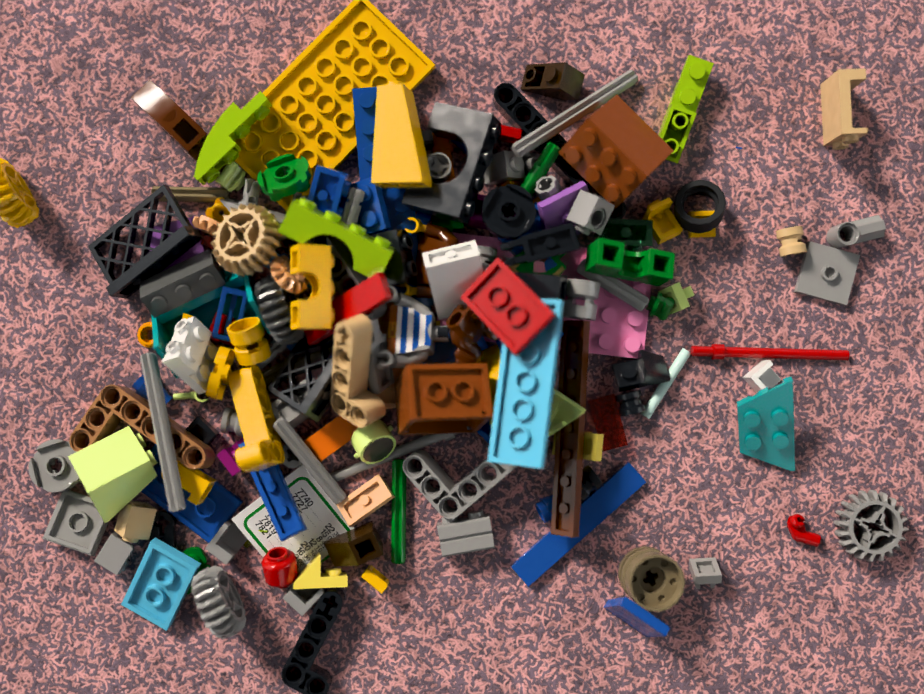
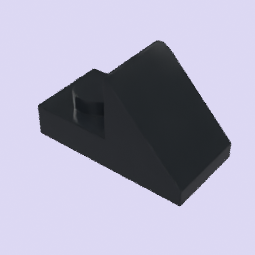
[612,350,670,392]

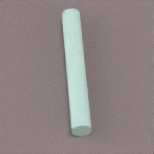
[640,348,691,419]

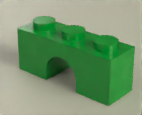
[585,237,675,286]

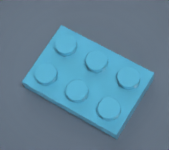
[121,537,201,631]

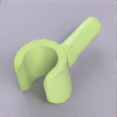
[173,391,209,402]

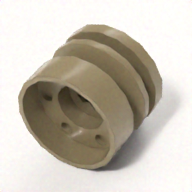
[618,546,685,612]

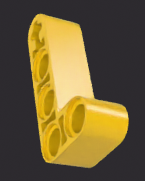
[228,364,285,472]

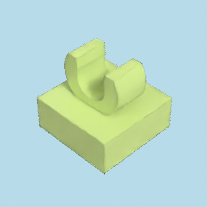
[658,282,694,315]

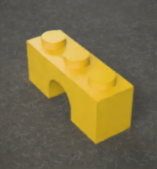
[290,244,335,330]

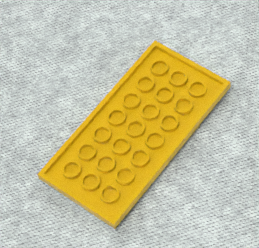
[235,0,436,211]

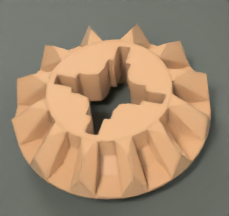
[192,215,220,237]
[270,254,309,294]

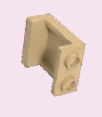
[820,68,868,150]

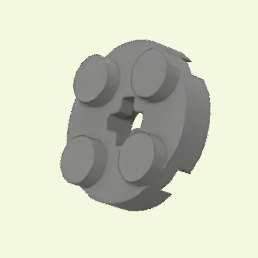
[28,439,81,493]

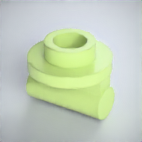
[215,162,246,192]

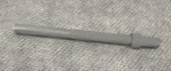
[330,427,470,482]

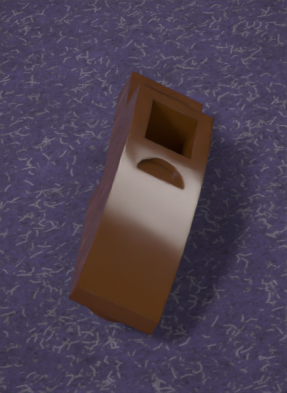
[131,80,208,162]

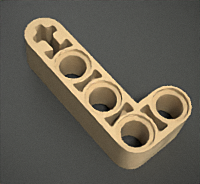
[330,314,386,428]

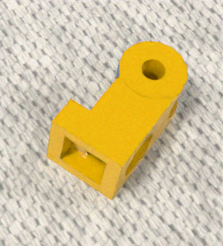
[161,460,217,505]

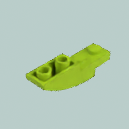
[659,55,714,164]
[194,91,272,185]

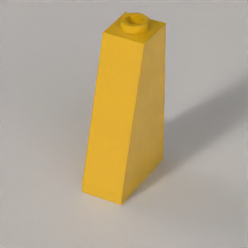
[371,81,432,188]

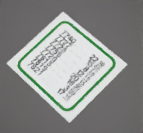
[231,464,354,588]

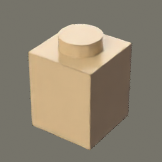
[114,501,157,543]

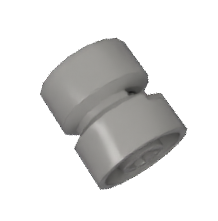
[564,279,600,321]

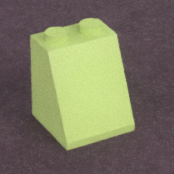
[68,426,157,523]

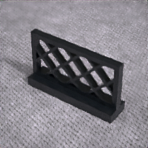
[88,184,203,299]
[266,335,334,422]

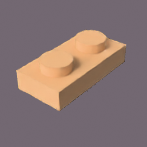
[336,474,395,527]

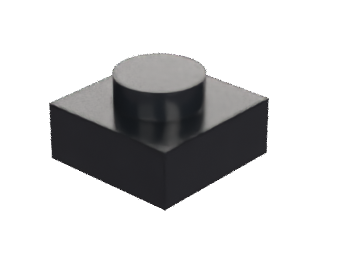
[186,416,220,453]

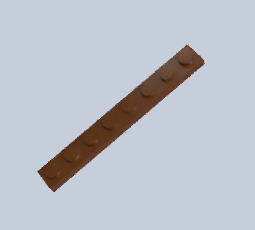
[551,320,590,538]

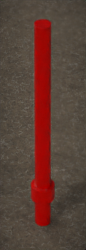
[691,344,850,361]

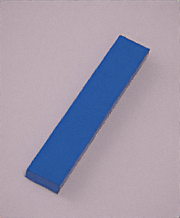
[511,462,646,587]

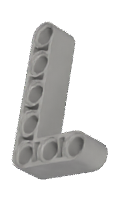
[402,449,518,519]

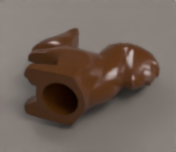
[446,304,498,364]

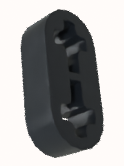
[150,510,177,549]

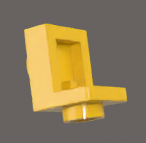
[642,197,683,245]

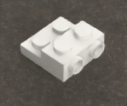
[162,316,219,394]

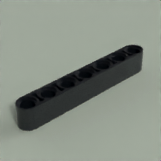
[493,83,627,225]

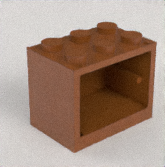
[558,95,674,209]
[394,363,493,435]

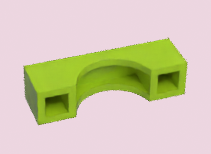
[278,198,394,277]

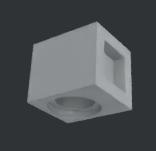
[567,190,615,236]

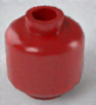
[261,547,299,589]

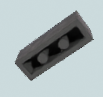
[140,248,226,318]

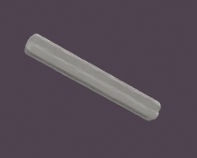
[272,417,346,504]

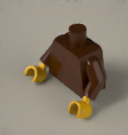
[396,217,459,298]

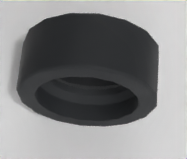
[674,180,726,233]

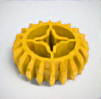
[0,158,39,228]

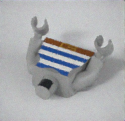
[375,285,450,370]

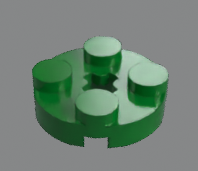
[257,154,312,201]

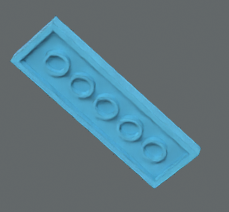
[488,298,564,469]

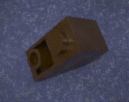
[520,62,585,100]
[324,521,384,566]

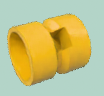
[227,317,271,366]

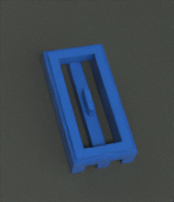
[211,286,248,342]

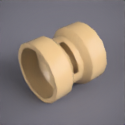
[776,226,807,257]

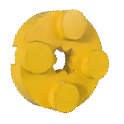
[206,346,236,401]

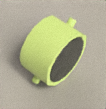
[351,420,396,464]

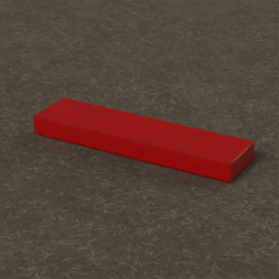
[304,272,393,345]

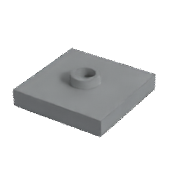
[794,241,860,306]
[42,490,109,556]

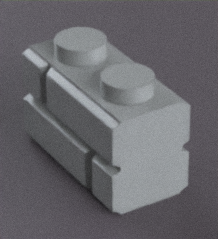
[437,510,495,557]

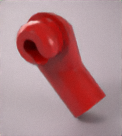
[787,514,821,547]

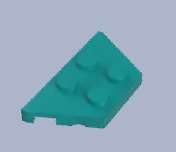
[737,377,795,471]

